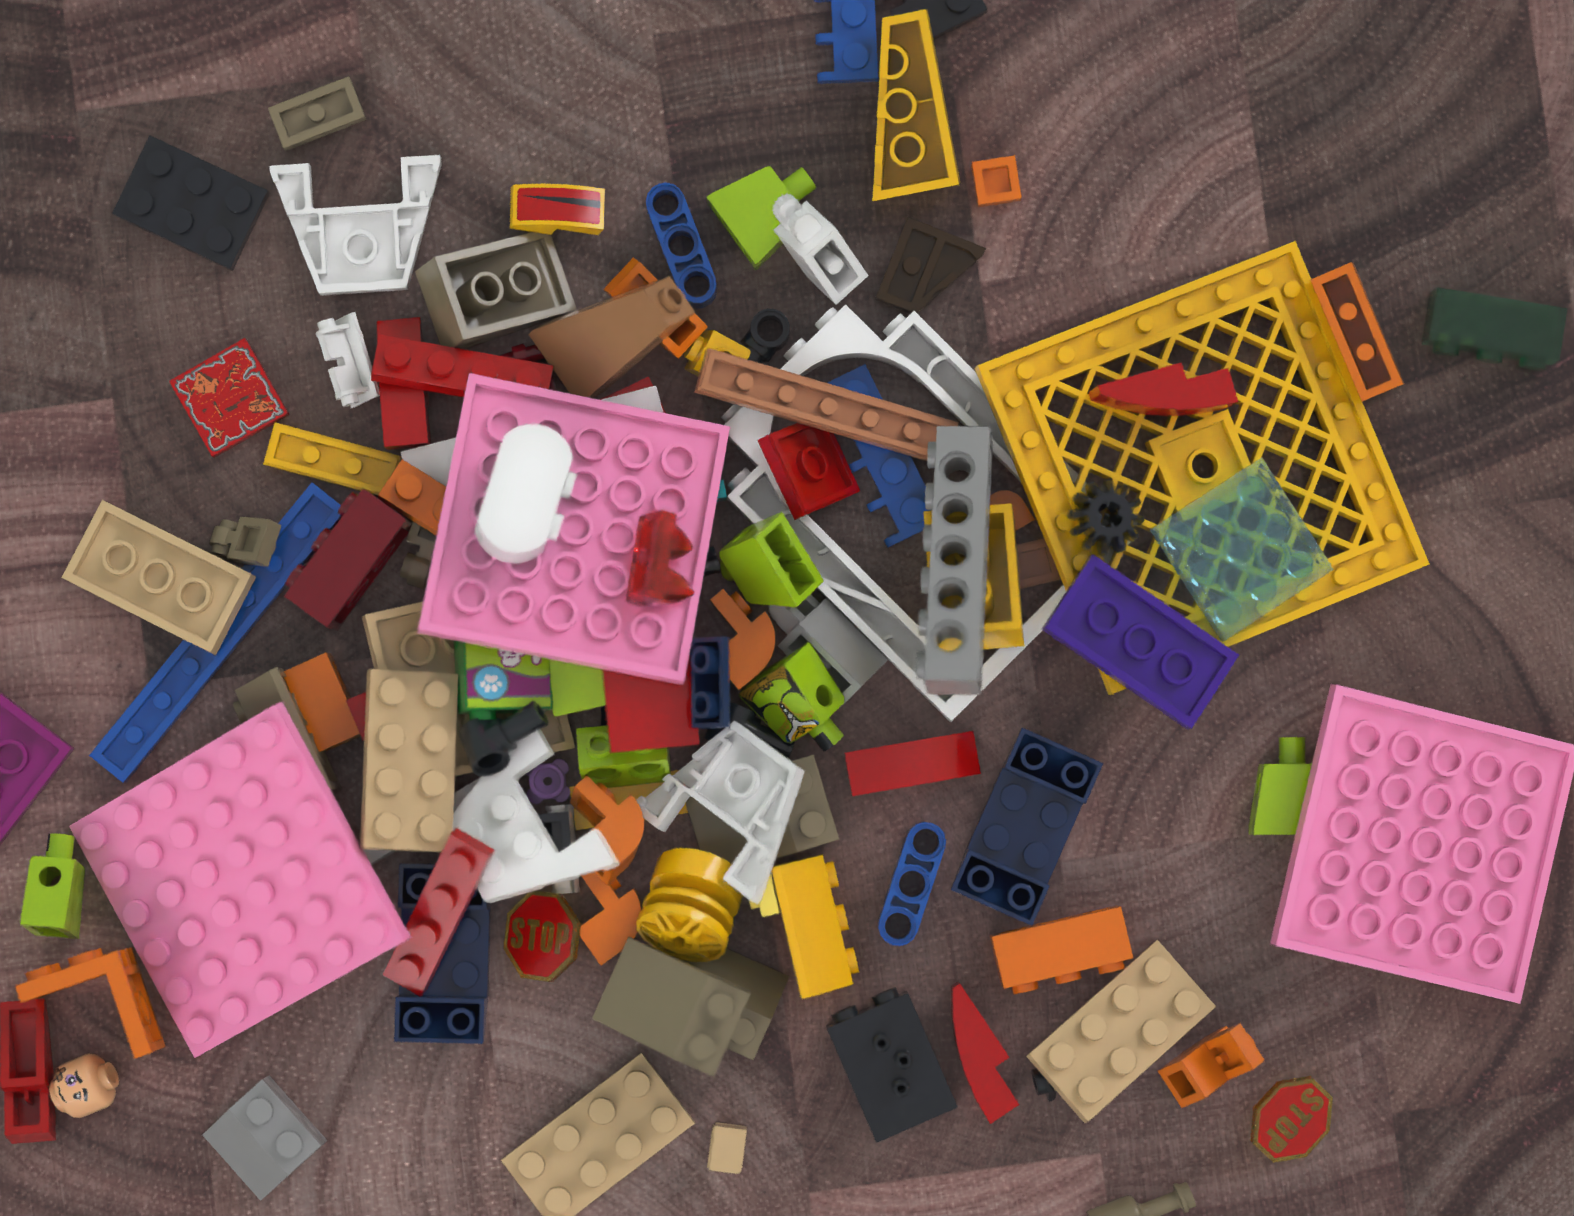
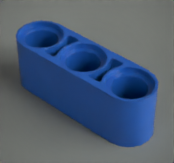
[646,182,717,309]
[877,822,946,946]

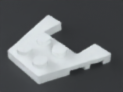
[270,155,442,296]
[636,721,805,904]
[453,730,620,903]

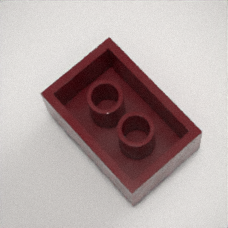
[284,488,412,631]

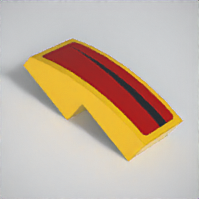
[510,184,605,235]

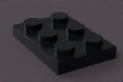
[112,135,270,271]

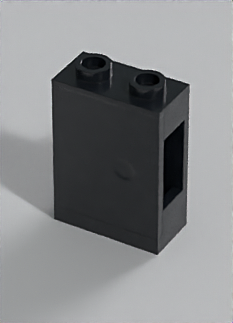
[826,987,958,1143]

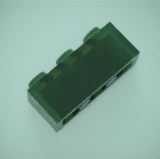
[1422,287,1568,370]

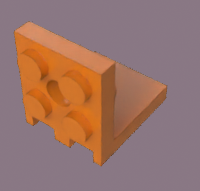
[15,947,166,1059]

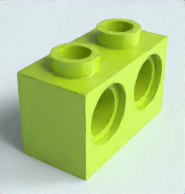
[576,725,671,788]

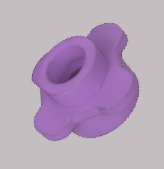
[526,759,570,804]

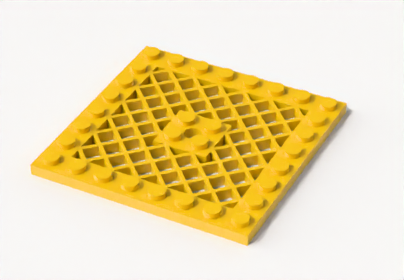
[975,241,1430,695]

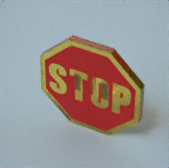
[503,890,581,982]
[1250,1076,1333,1163]

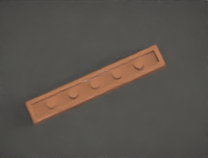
[695,348,958,461]

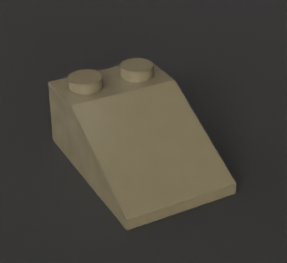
[415,232,577,349]
[686,755,839,864]
[592,937,751,1077]

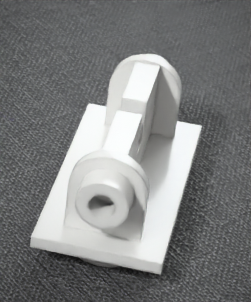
[315,312,380,408]

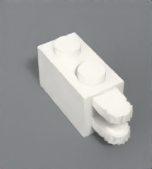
[772,193,868,305]

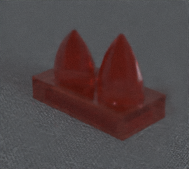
[626,509,695,607]

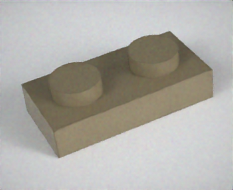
[268,76,367,151]

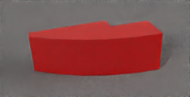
[377,317,431,450]
[1088,362,1238,416]
[844,731,981,796]
[951,982,1020,1124]
[0,999,56,1144]

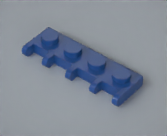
[814,0,878,84]
[827,364,932,548]

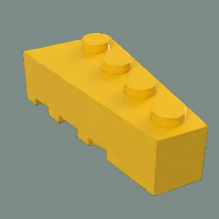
[872,9,960,201]

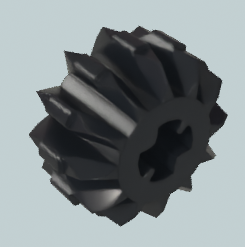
[1067,479,1144,556]

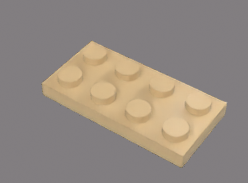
[61,500,256,655]
[360,669,458,852]
[1026,940,1216,1123]
[501,1052,695,1216]

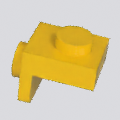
[684,330,751,376]

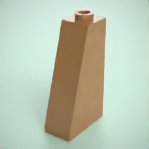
[528,276,695,398]

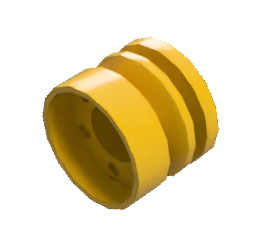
[636,848,743,962]

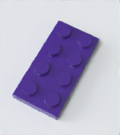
[1042,554,1239,730]

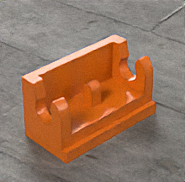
[284,652,360,753]

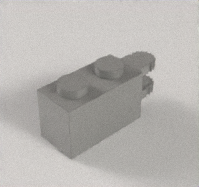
[768,594,888,708]

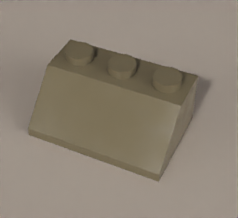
[233,667,342,794]
[681,948,789,1060]

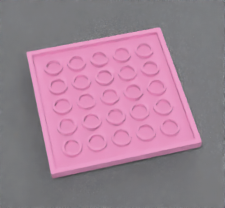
[417,373,730,685]
[1270,684,1574,1004]
[69,702,411,1058]

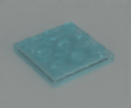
[1150,458,1334,642]

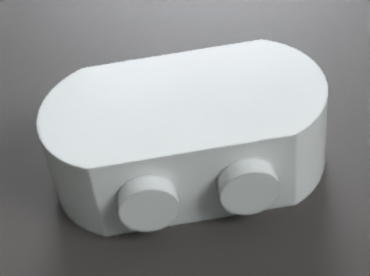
[475,424,577,563]

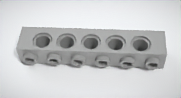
[916,426,993,695]

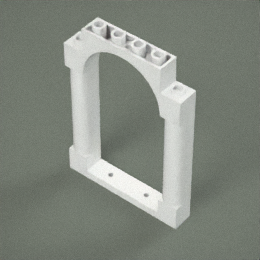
[721,304,1131,722]

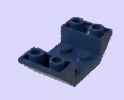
[601,637,730,729]
[951,728,1103,926]
[394,863,491,1044]

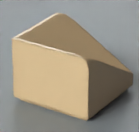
[707,1122,747,1174]

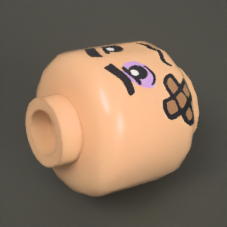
[49,1053,119,1118]

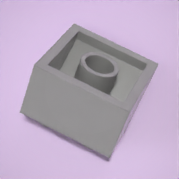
[203,1075,327,1201]

